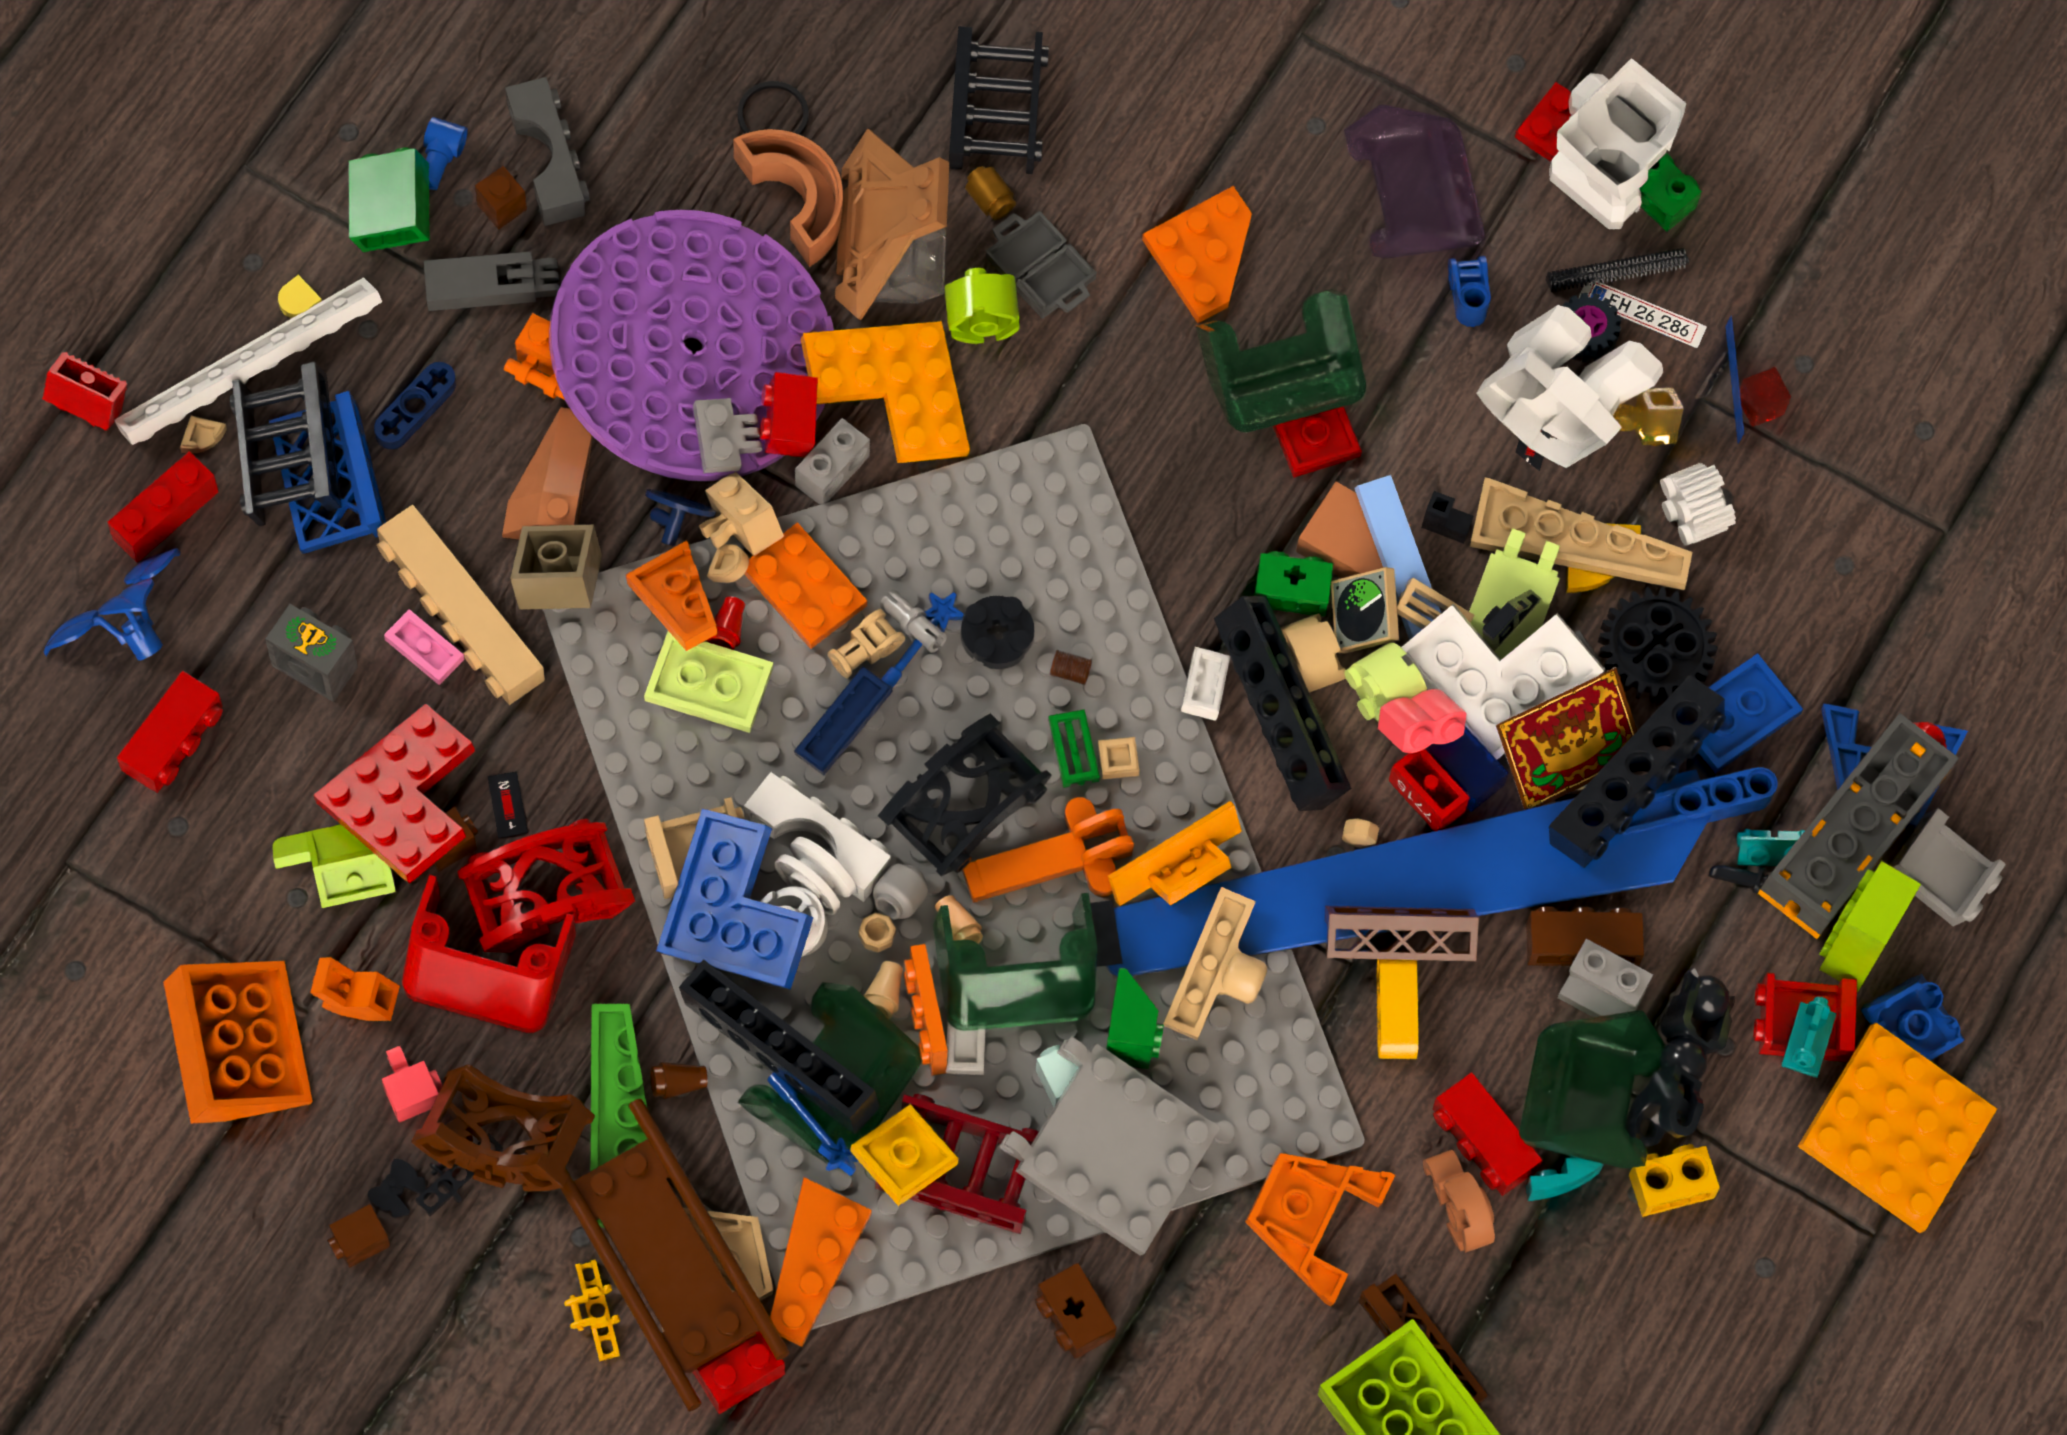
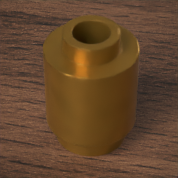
[965,166,1016,220]

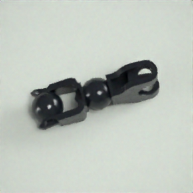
[1624,968,1735,1149]

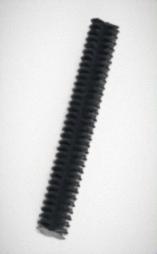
[1546,248,1689,293]

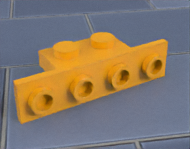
[1108,801,1242,906]

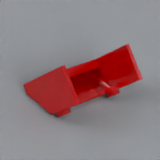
[402,875,576,1033]

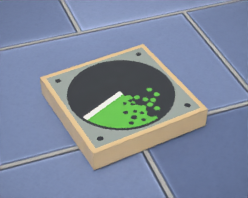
[1331,567,1399,654]

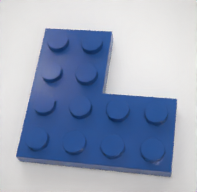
[656,808,814,990]

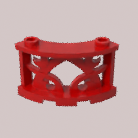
[457,819,636,953]

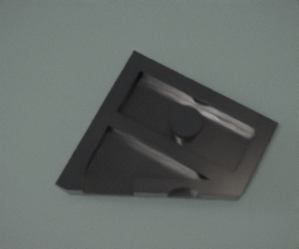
[1482,589,1542,651]

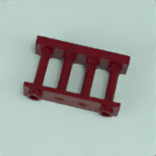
[875,1094,1039,1234]

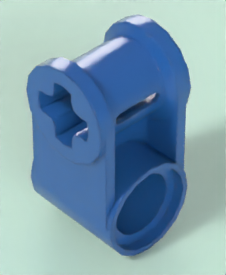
[1448,256,1491,327]

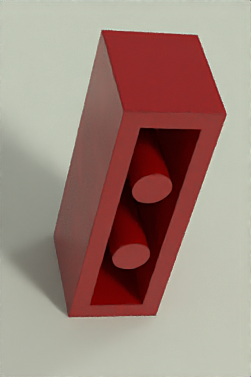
[107,451,219,563]
[117,670,223,794]
[1432,1072,1542,1197]

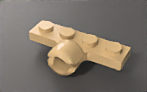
[1163,887,1267,1040]

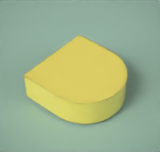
[278,274,322,318]

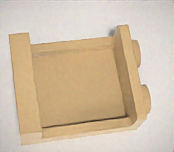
[644,797,744,899]

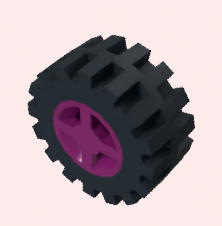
[1562,293,1621,362]

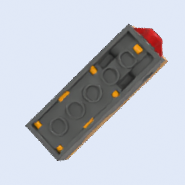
[1758,713,1959,939]

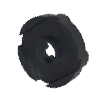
[961,596,1035,669]

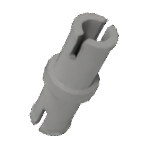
[880,590,947,653]

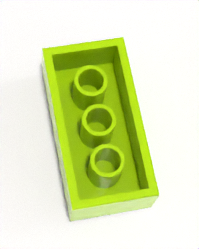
[1819,861,1921,992]

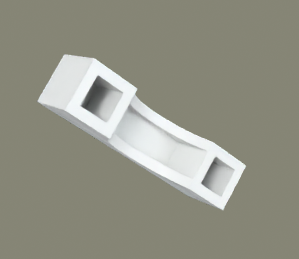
[744,772,891,902]

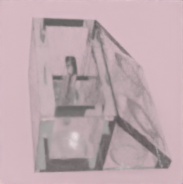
[874,228,946,304]

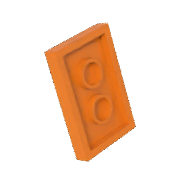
[744,522,868,649]
[904,944,948,1076]

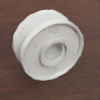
[774,836,856,915]

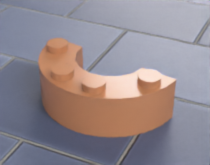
[733,129,843,267]

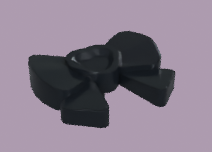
[367,1159,425,1218]

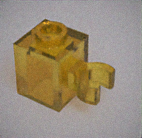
[1613,387,1684,446]

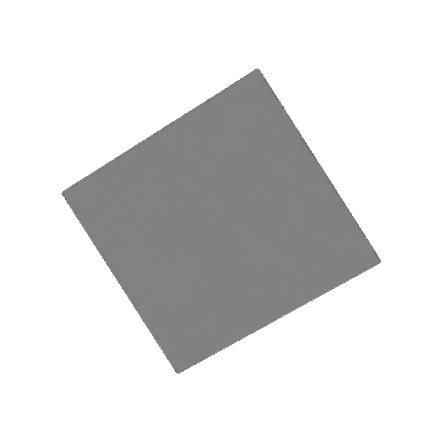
[542,424,1365,1330]

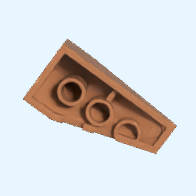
[502,407,593,539]

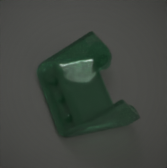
[738,982,921,1164]
[1519,1010,1666,1168]

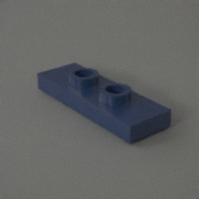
[794,667,893,776]

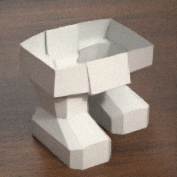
[1549,58,1686,229]
[1477,305,1663,468]

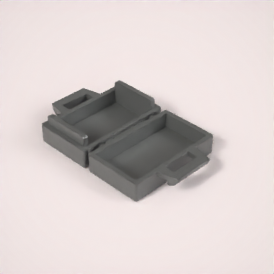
[986,211,1097,319]

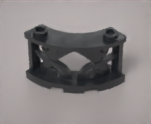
[878,713,1052,877]

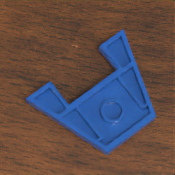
[1821,704,1968,830]

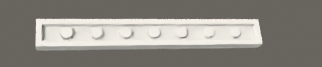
[114,277,382,445]

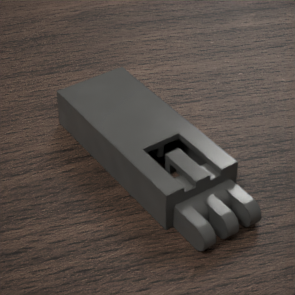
[424,252,560,311]

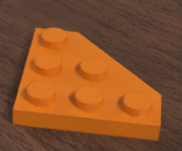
[1142,186,1252,323]

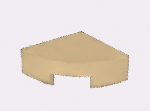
[180,415,227,454]

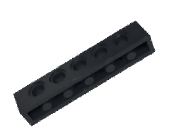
[1214,596,1352,811]
[1549,675,1726,868]
[679,959,880,1135]

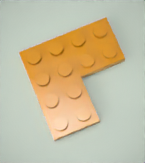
[801,321,970,463]

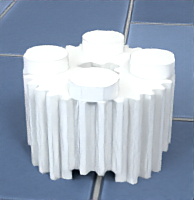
[1660,463,1736,545]

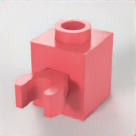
[382,1046,443,1123]

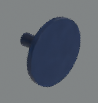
[645,489,717,546]

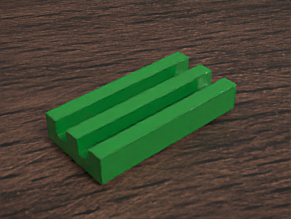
[1048,709,1100,788]

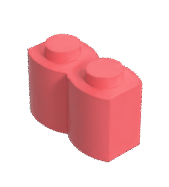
[1378,689,1467,753]

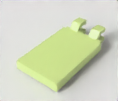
[1469,528,1560,659]

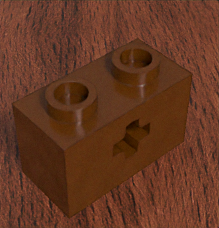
[1035,1263,1117,1359]

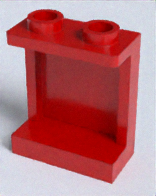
[1753,973,1857,1062]

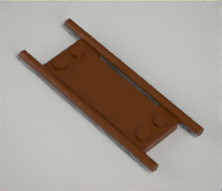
[548,1098,790,1411]

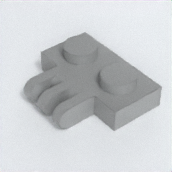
[693,398,763,474]

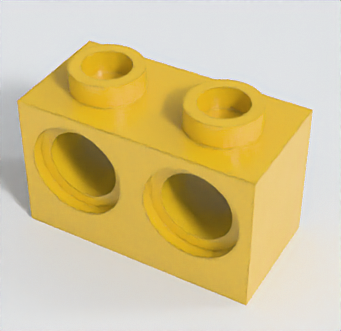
[1629,1144,1720,1217]

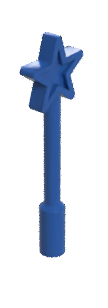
[881,592,964,688]
[767,1073,858,1176]

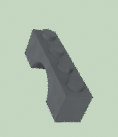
[505,77,590,226]

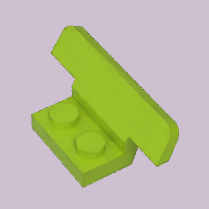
[273,824,396,908]

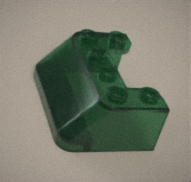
[1196,289,1367,433]

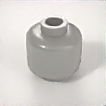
[873,864,928,920]

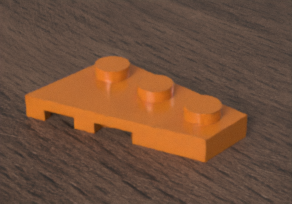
[626,540,717,651]

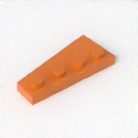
[770,1177,872,1347]

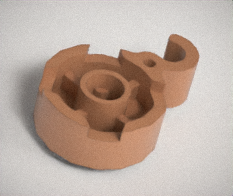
[1423,1150,1495,1253]

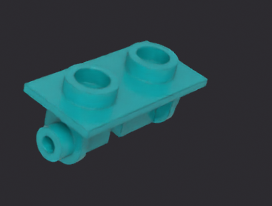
[1737,829,1805,866]
[1781,997,1837,1078]

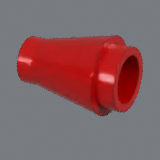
[706,596,746,650]

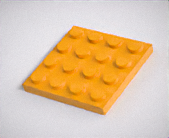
[1797,1023,1997,1233]

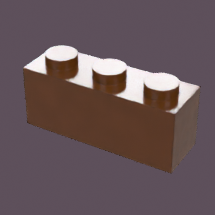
[1526,907,1644,967]

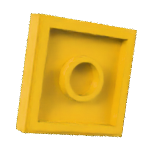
[850,1104,959,1206]

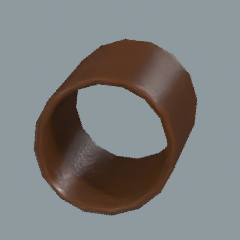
[1050,650,1092,685]

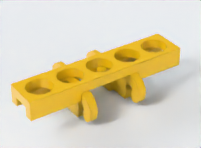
[564,1259,620,1361]

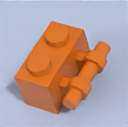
[504,313,565,400]

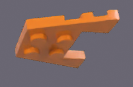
[1245,1153,1395,1307]

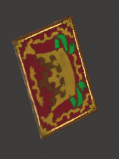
[1496,667,1637,810]

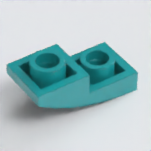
[1526,1152,1604,1201]

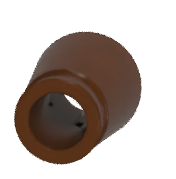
[650,1062,708,1099]

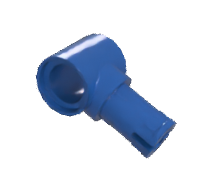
[423,117,468,190]

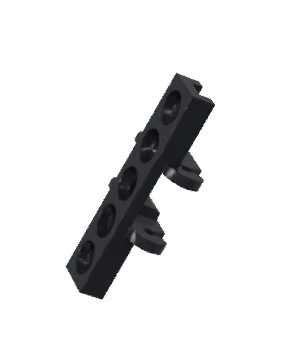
[415,1133,503,1217]

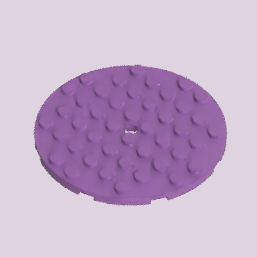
[549,210,834,481]

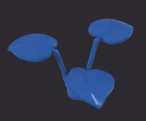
[44,548,180,660]

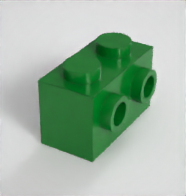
[1640,153,1702,232]

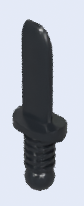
[1708,865,1768,894]

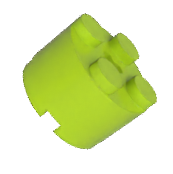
[944,268,1020,344]

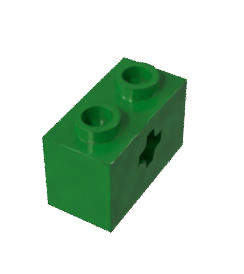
[1254,551,1333,617]

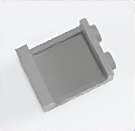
[1889,808,2006,926]
[1557,939,1653,1034]

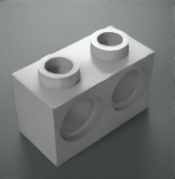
[795,418,870,505]

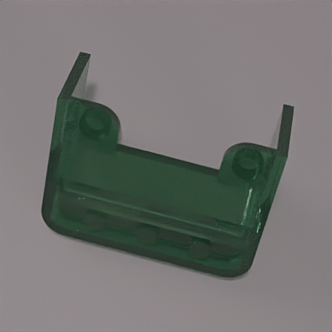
[933,893,1097,1031]

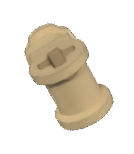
[828,609,906,679]

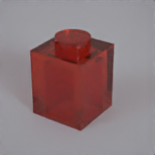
[1740,367,1791,427]

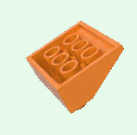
[163,961,313,1124]

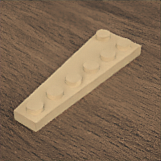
[1470,477,1692,590]

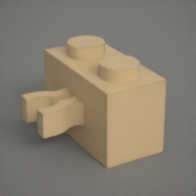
[699,472,784,556]

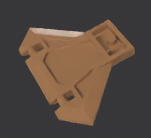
[835,129,949,320]

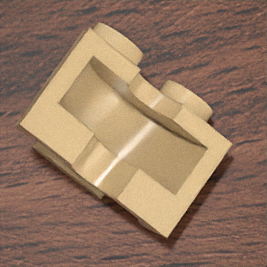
[1280,613,1346,693]

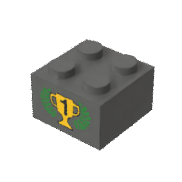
[265,604,358,702]

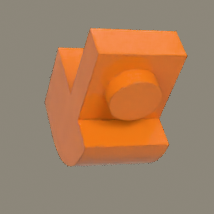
[310,957,400,1021]

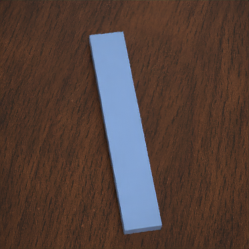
[1354,475,1441,640]

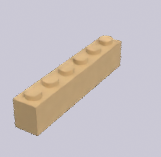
[377,504,545,705]

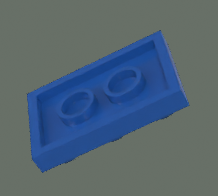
[1681,653,1803,773]

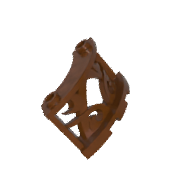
[411,1064,595,1191]

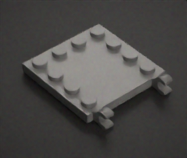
[999,1037,1221,1256]

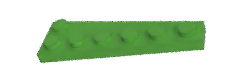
[590,1004,647,1228]

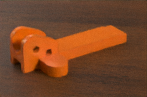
[962,797,1134,903]

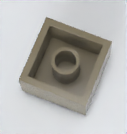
[510,524,602,610]

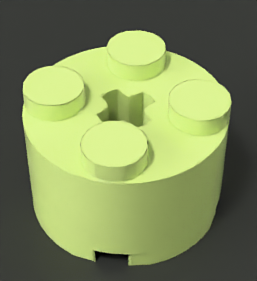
[1344,642,1427,723]

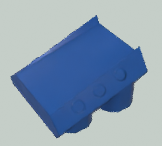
[1860,974,1965,1061]

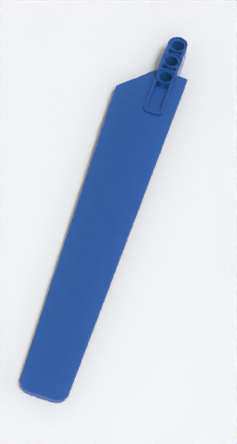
[1106,767,1778,977]

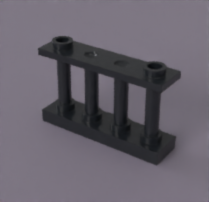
[949,26,1049,174]
[230,362,342,526]

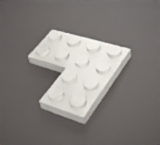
[1401,603,1605,764]

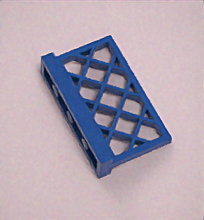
[269,391,387,554]

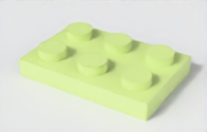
[644,631,773,733]

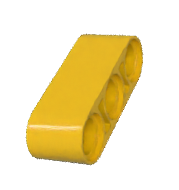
[1376,959,1418,1059]

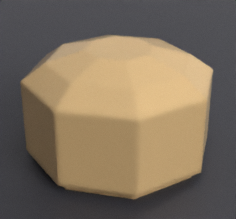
[1342,818,1379,849]
[858,912,896,953]

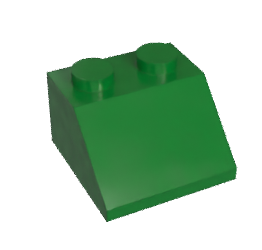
[1106,968,1164,1069]

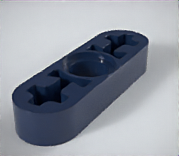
[374,362,456,449]

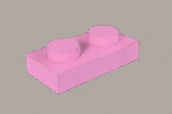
[384,609,464,685]

